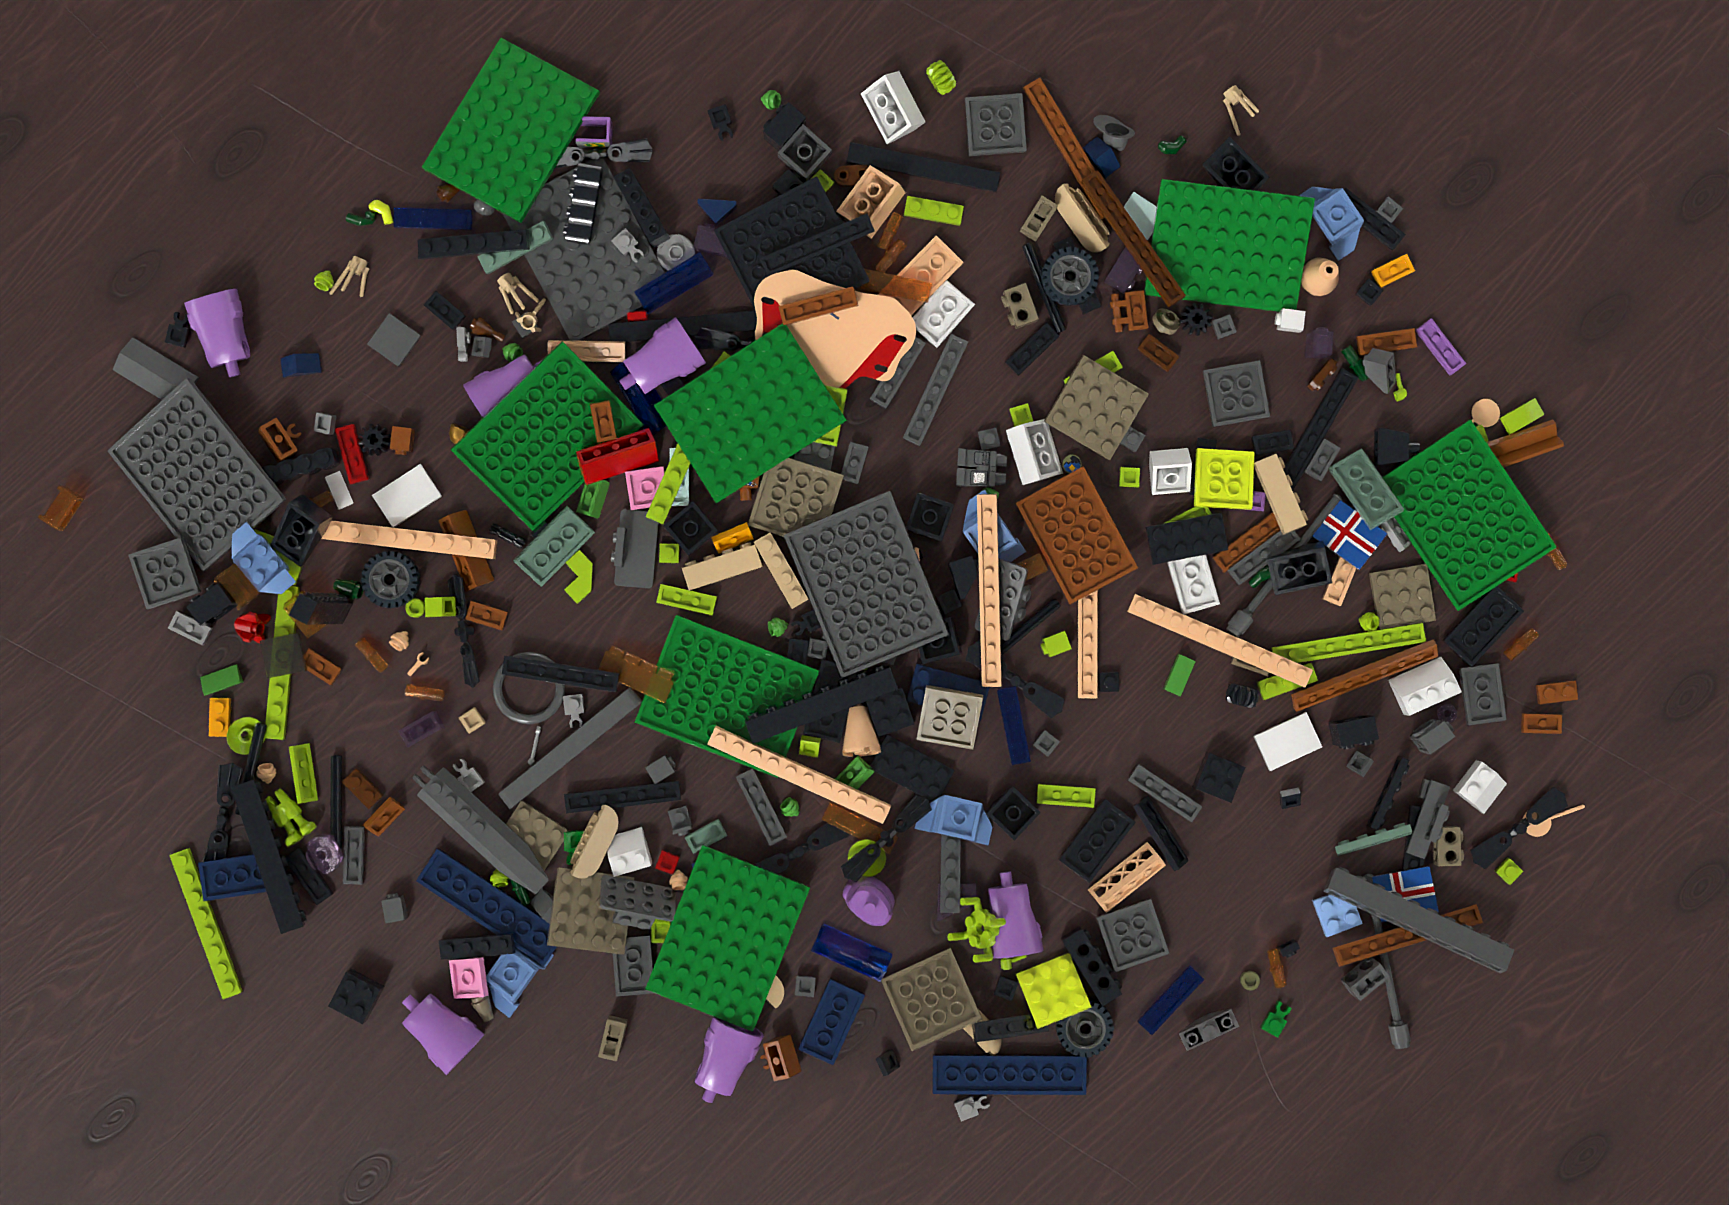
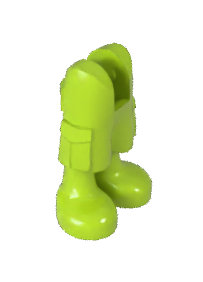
[265,788,317,847]

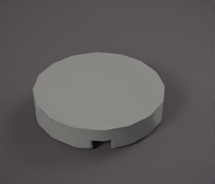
[657,234,695,273]

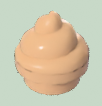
[389,631,409,651]
[256,763,276,784]
[669,869,689,890]

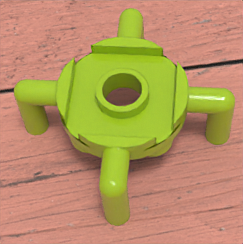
[947,897,1006,963]

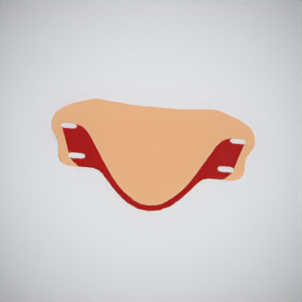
[754,270,916,389]

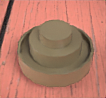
[1153,308,1180,334]

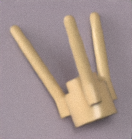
[1223,85,1259,136]
[329,256,369,297]
[497,273,539,314]
[515,298,546,332]

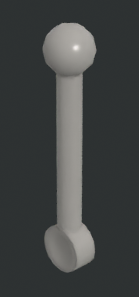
[528,726,541,766]

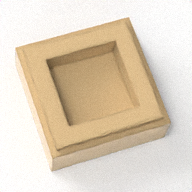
[459,707,486,734]

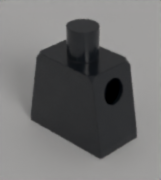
[1374,428,1420,466]

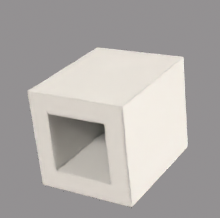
[1275,309,1306,333]

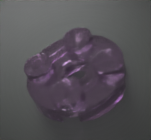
[306,834,344,874]

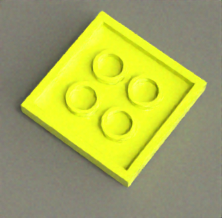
[1194,448,1254,510]
[1016,953,1091,1029]

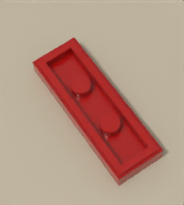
[335,424,370,485]

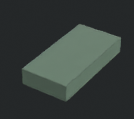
[685,818,727,854]

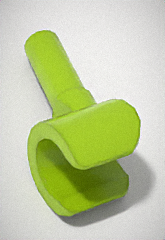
[1393,373,1407,402]
[1001,955,1027,970]

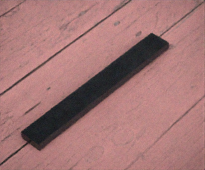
[847,142,1000,192]
[608,310,757,343]
[1265,368,1359,502]

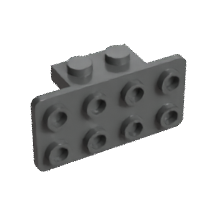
[611,509,659,588]
[975,558,1031,641]
[600,875,676,929]

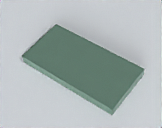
[1329,448,1404,530]
[513,506,595,587]

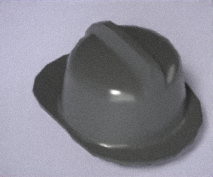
[1093,115,1135,151]

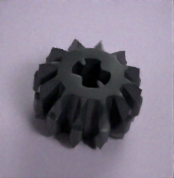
[1180,303,1213,336]
[358,424,391,456]
[1226,683,1259,708]

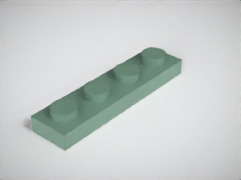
[478,221,554,274]
[1335,823,1412,856]

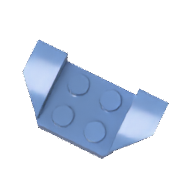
[1299,187,1364,261]
[963,490,1026,562]
[232,522,296,594]
[915,795,993,845]
[486,947,554,1018]

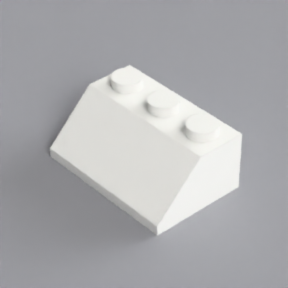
[861,71,925,144]
[1006,419,1063,485]
[1388,657,1461,716]

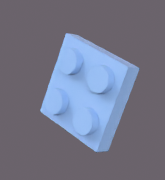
[1312,894,1363,937]

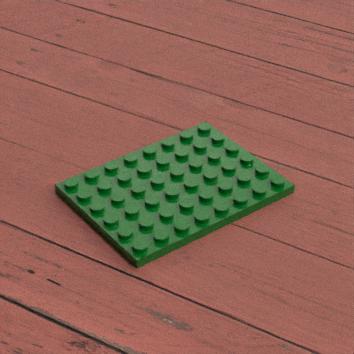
[422,38,600,223]
[1144,179,1315,312]
[654,323,847,504]
[450,341,644,531]
[1382,419,1557,611]
[635,615,820,778]
[645,845,810,1032]

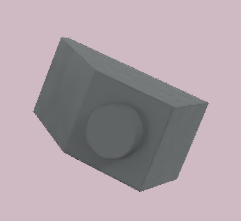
[1363,348,1396,394]
[530,888,553,924]

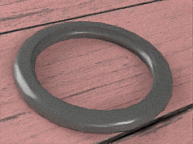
[493,652,565,724]

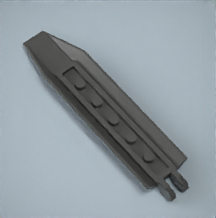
[412,765,549,894]

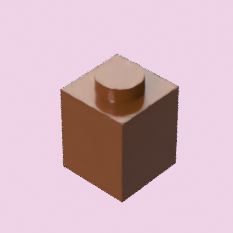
[390,426,415,455]

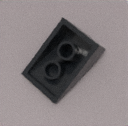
[1202,136,1270,191]
[271,494,333,567]
[1267,541,1332,595]

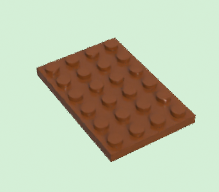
[1016,466,1138,605]

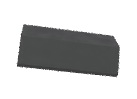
[113,337,199,400]

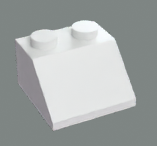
[1149,448,1192,495]
[1453,760,1507,814]
[607,827,653,877]

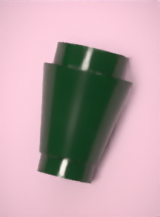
[333,579,364,600]

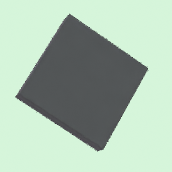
[367,313,422,367]

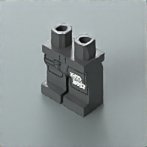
[956,448,1007,487]

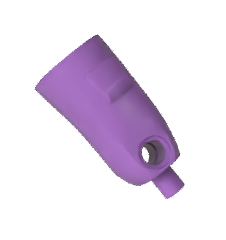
[184,289,250,377]
[619,317,706,394]
[463,354,543,417]
[988,871,1044,958]
[843,876,895,926]
[402,994,485,1075]
[695,1016,764,1103]

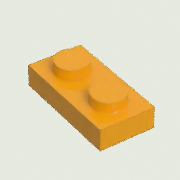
[1371,254,1415,288]
[711,522,754,554]
[209,698,231,737]

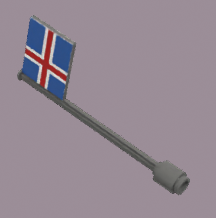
[1226,494,1387,638]
[1362,866,1439,1049]

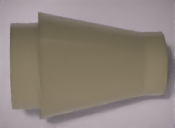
[471,996,494,1022]

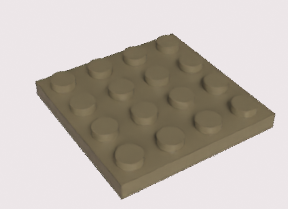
[1044,355,1149,460]
[748,458,844,537]
[547,868,634,955]
[881,948,982,1051]

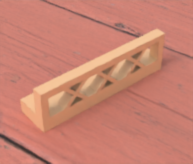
[1088,842,1166,913]

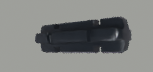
[489,524,526,548]

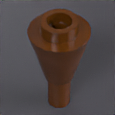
[436,183,460,203]
[469,316,505,342]

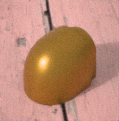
[449,423,470,444]

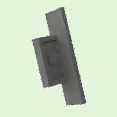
[1406,780,1450,859]

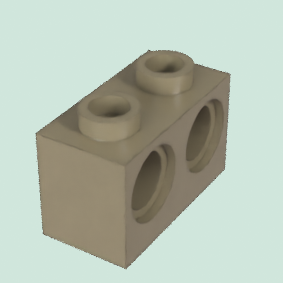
[1020,196,1058,242]
[1001,283,1039,329]
[1433,826,1464,866]
[598,1015,628,1061]

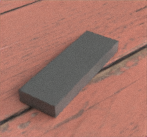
[343,826,365,885]

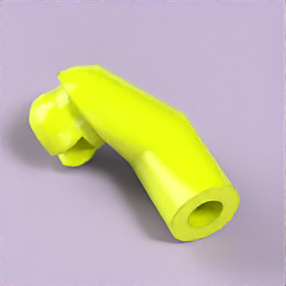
[369,200,394,225]

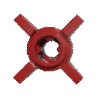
[234,612,271,644]

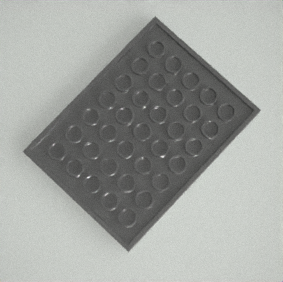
[503,158,674,341]
[108,378,287,571]
[784,491,949,678]

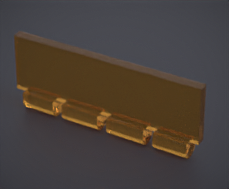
[598,645,674,703]

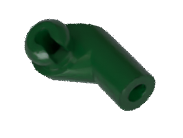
[1158,135,1187,155]
[346,211,375,226]
[1249,565,1271,588]

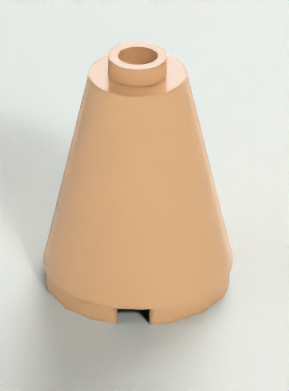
[1301,258,1339,296]
[842,703,881,757]

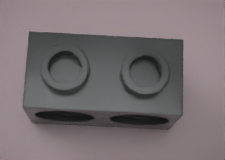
[1340,957,1389,1001]

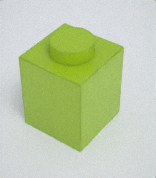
[425,597,456,617]
[1040,631,1072,657]

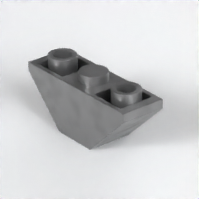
[1179,1008,1239,1051]

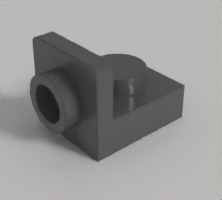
[668,805,693,836]

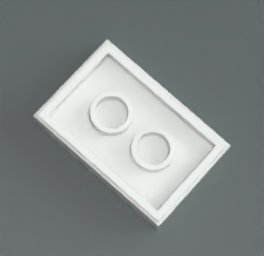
[913,280,975,348]
[372,464,442,528]
[1167,555,1220,615]
[1254,712,1322,771]

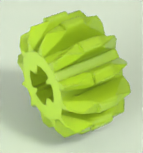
[926,60,956,95]

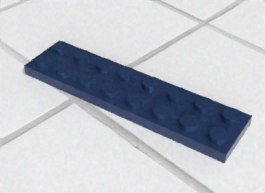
[416,848,557,966]
[932,1054,1087,1095]

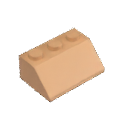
[836,165,905,239]

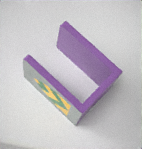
[576,117,613,149]

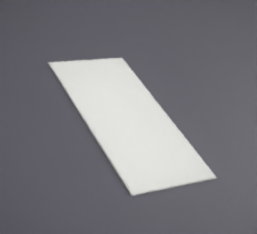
[325,471,353,509]

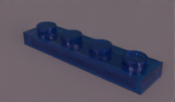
[394,208,472,230]
[997,686,1031,765]
[1137,965,1205,1035]

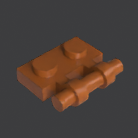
[1110,290,1148,333]

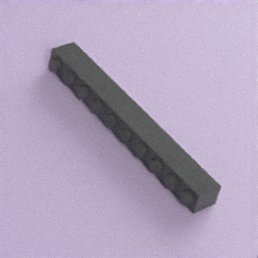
[1323,867,1514,973]

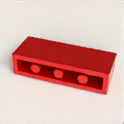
[576,428,659,485]

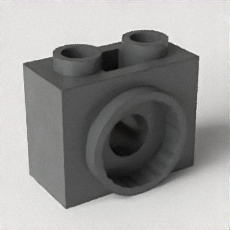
[1410,719,1455,755]

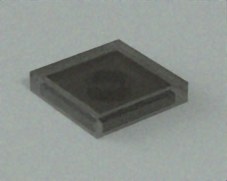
[260,633,307,678]

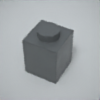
[645,755,677,784]
[381,893,408,924]

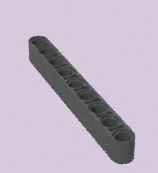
[498,687,642,809]

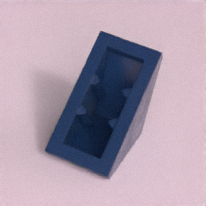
[1082,137,1121,179]
[697,199,737,226]
[280,353,322,378]

